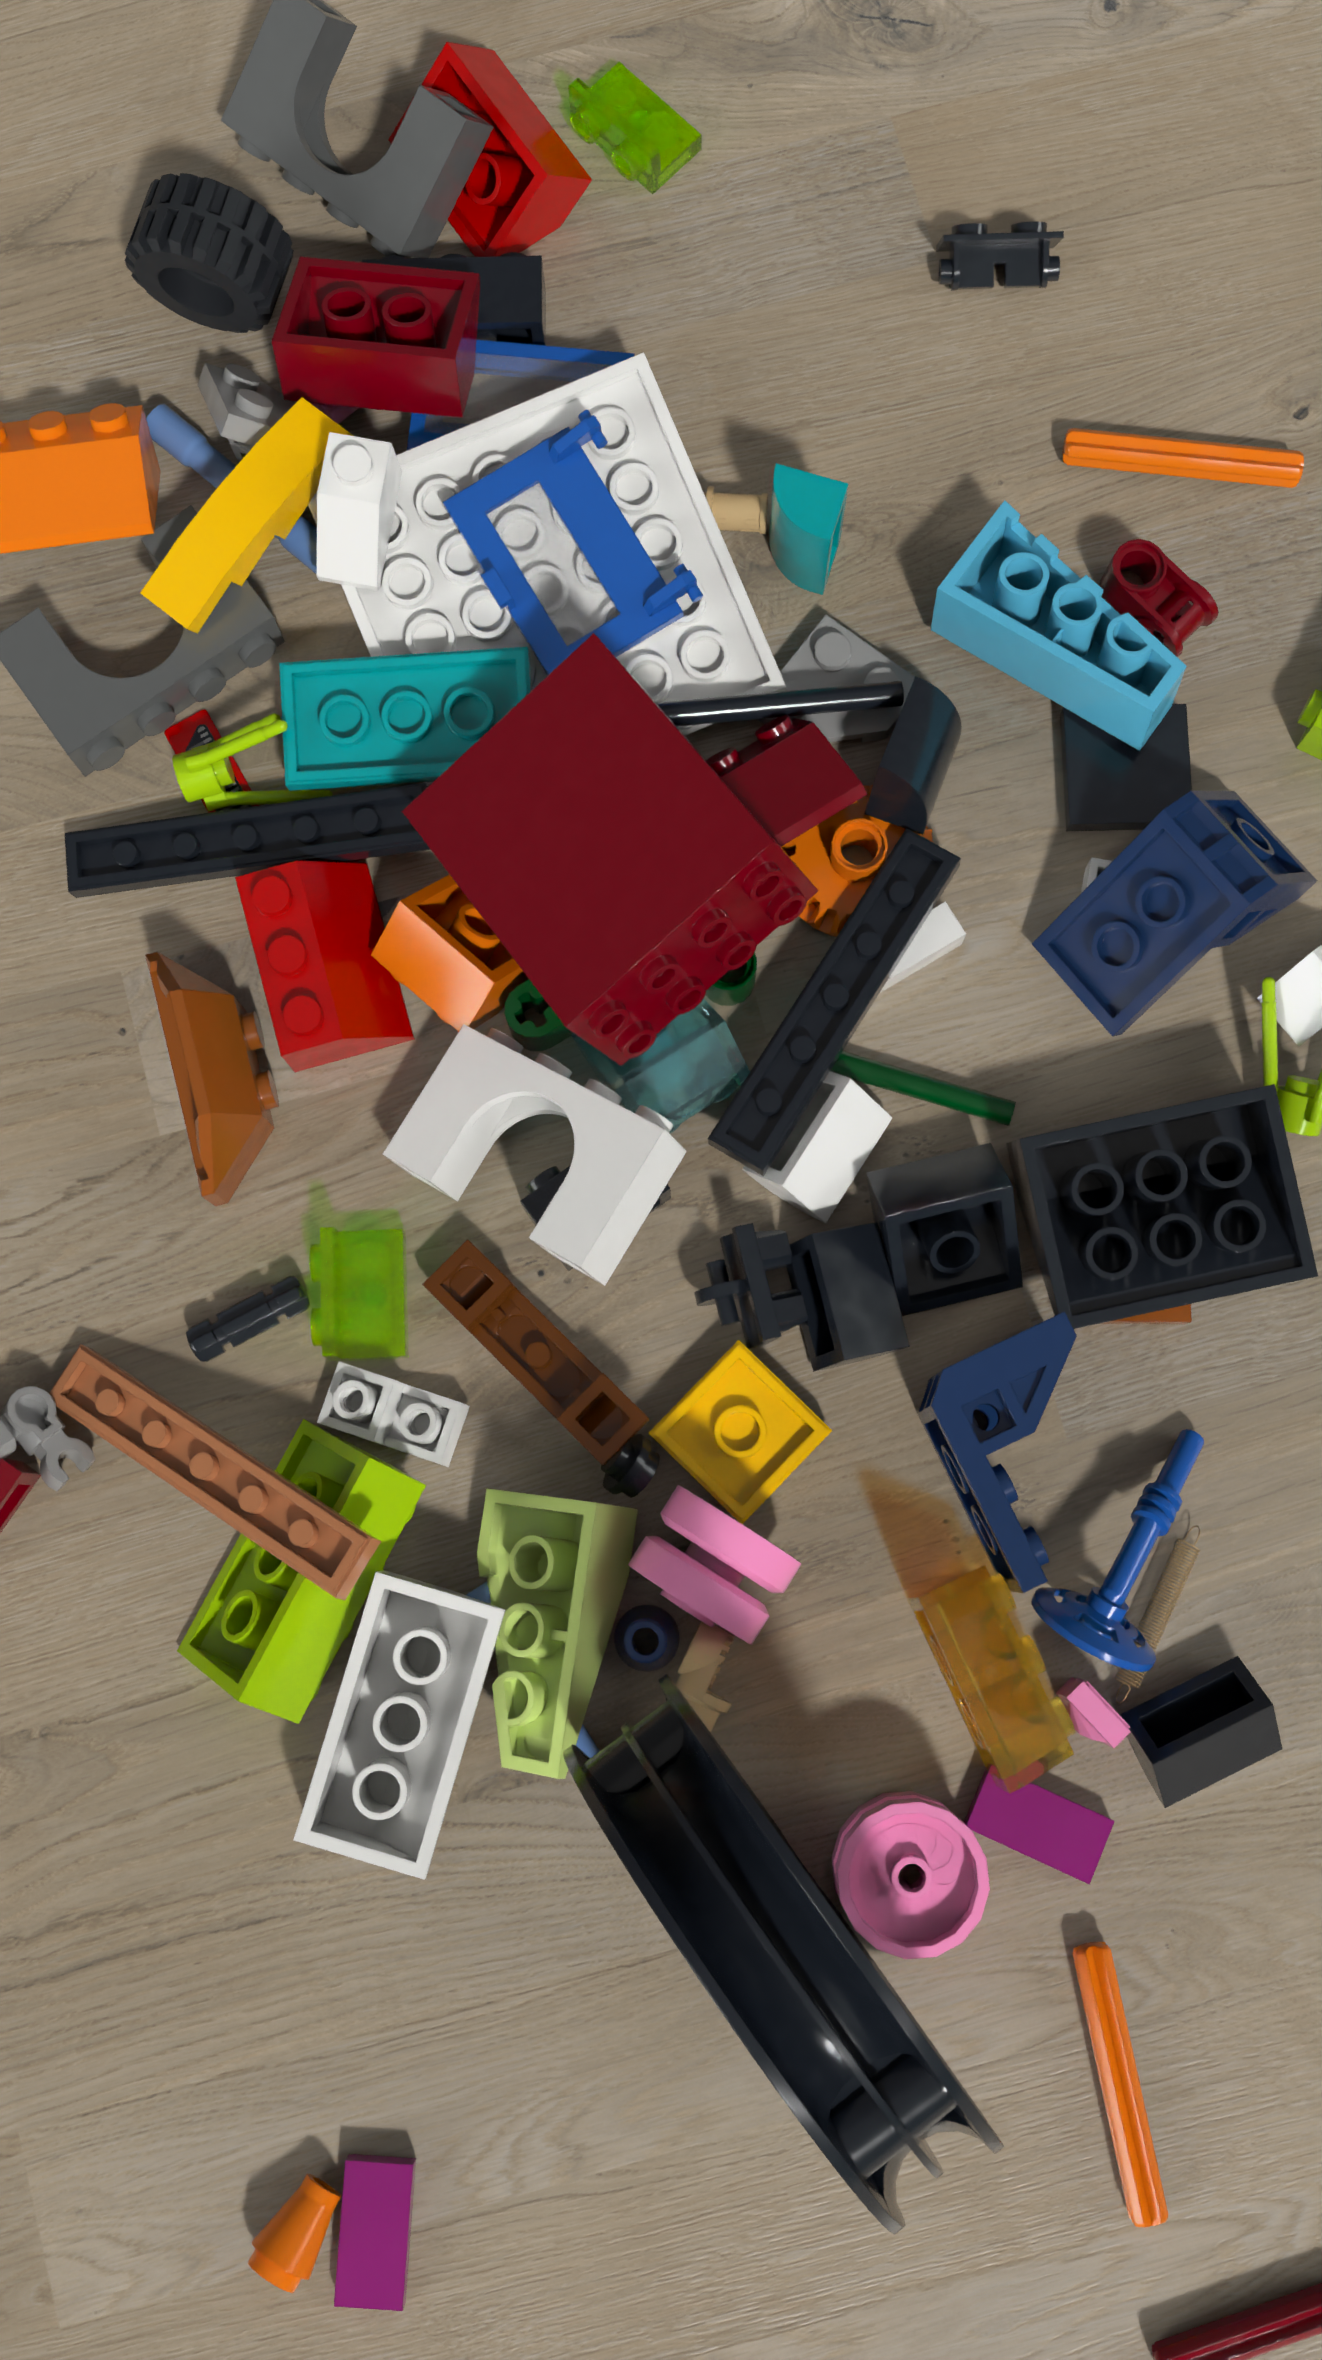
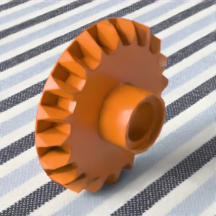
[781,784,933,937]

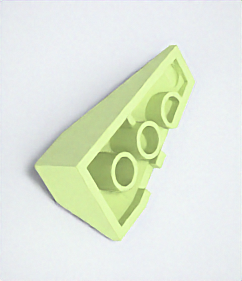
[477,1488,638,1779]

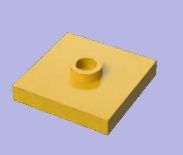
[648,1340,832,1524]

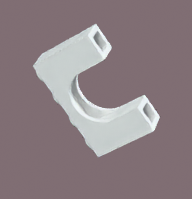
[383,1025,687,1286]

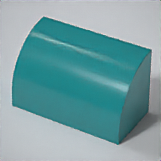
[769,463,849,595]

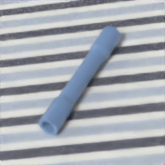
[146,404,317,574]

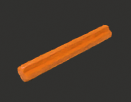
[1062,428,1304,488]
[1072,1942,1168,2227]

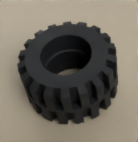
[125,173,294,333]

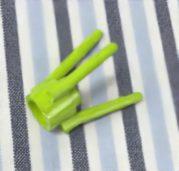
[172,713,333,811]
[1261,976,1322,1136]

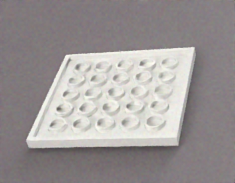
[308,352,786,786]

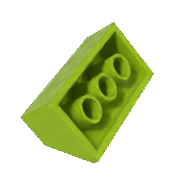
[177,1419,426,1724]

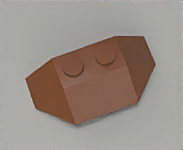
[145,952,279,1206]

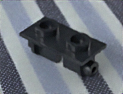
[936,221,1064,291]

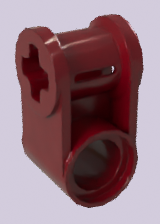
[1099,539,1219,657]

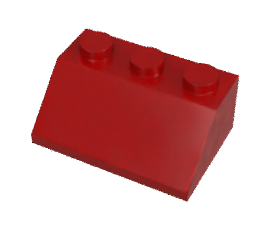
[388,42,592,257]
[235,861,415,1072]

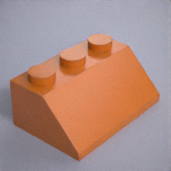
[0,403,161,554]

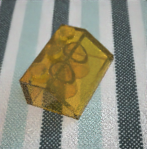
[907,1565,1076,1794]

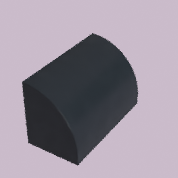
[864,676,962,835]
[787,1222,910,1372]
[1120,1656,1282,1808]

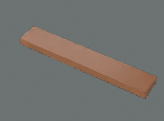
[49,1344,381,1600]

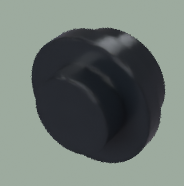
[601,1434,660,1498]

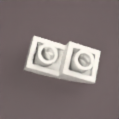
[317,1362,470,1467]

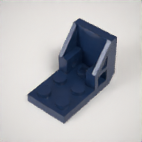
[1032,791,1318,1037]
[917,1311,1077,1593]

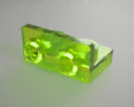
[568,62,702,195]
[309,1227,409,1361]

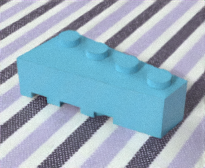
[931,500,1187,751]

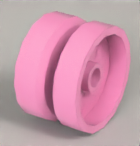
[628,1485,801,1645]
[831,1791,990,1959]

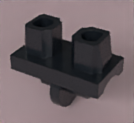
[694,1223,808,1349]

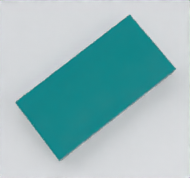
[279,647,532,791]

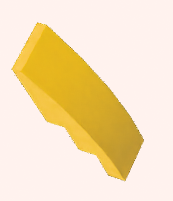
[140,397,354,634]

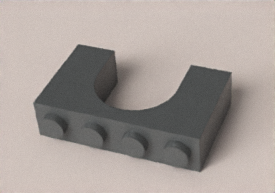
[221,0,494,258]
[0,505,285,777]

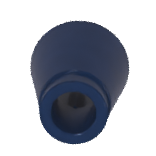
[614,1605,680,1672]

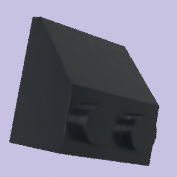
[866,1143,1023,1316]

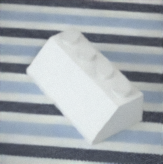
[294,1570,506,1880]

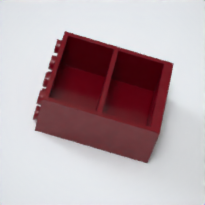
[402,633,819,1066]

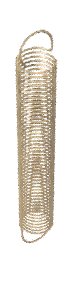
[1115,1525,1201,1704]

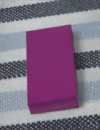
[964,1763,1115,1885]
[334,2154,416,2311]

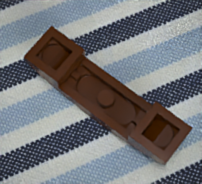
[422,1239,650,1467]

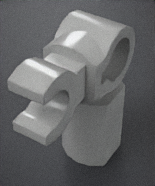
[0,1386,95,1491]

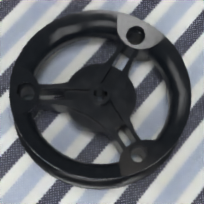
[563,1674,1004,2234]

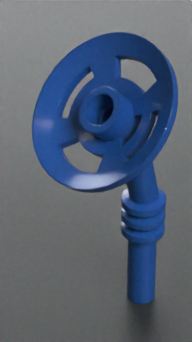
[1031,1429,1204,1672]

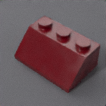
[272,256,480,418]
[706,715,867,846]

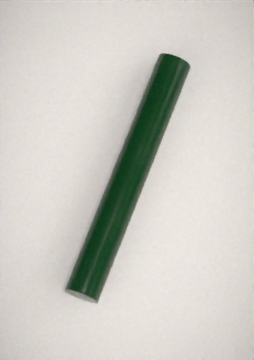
[830,1051,1016,1126]

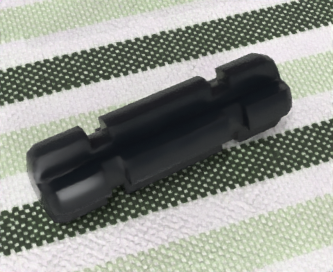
[186,1276,310,1362]

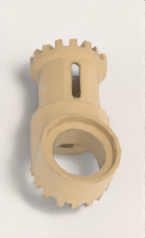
[675,1621,735,1733]

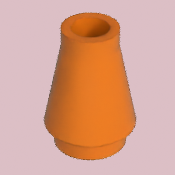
[248,2174,342,2293]

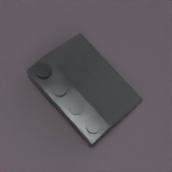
[1006,1084,1318,1329]

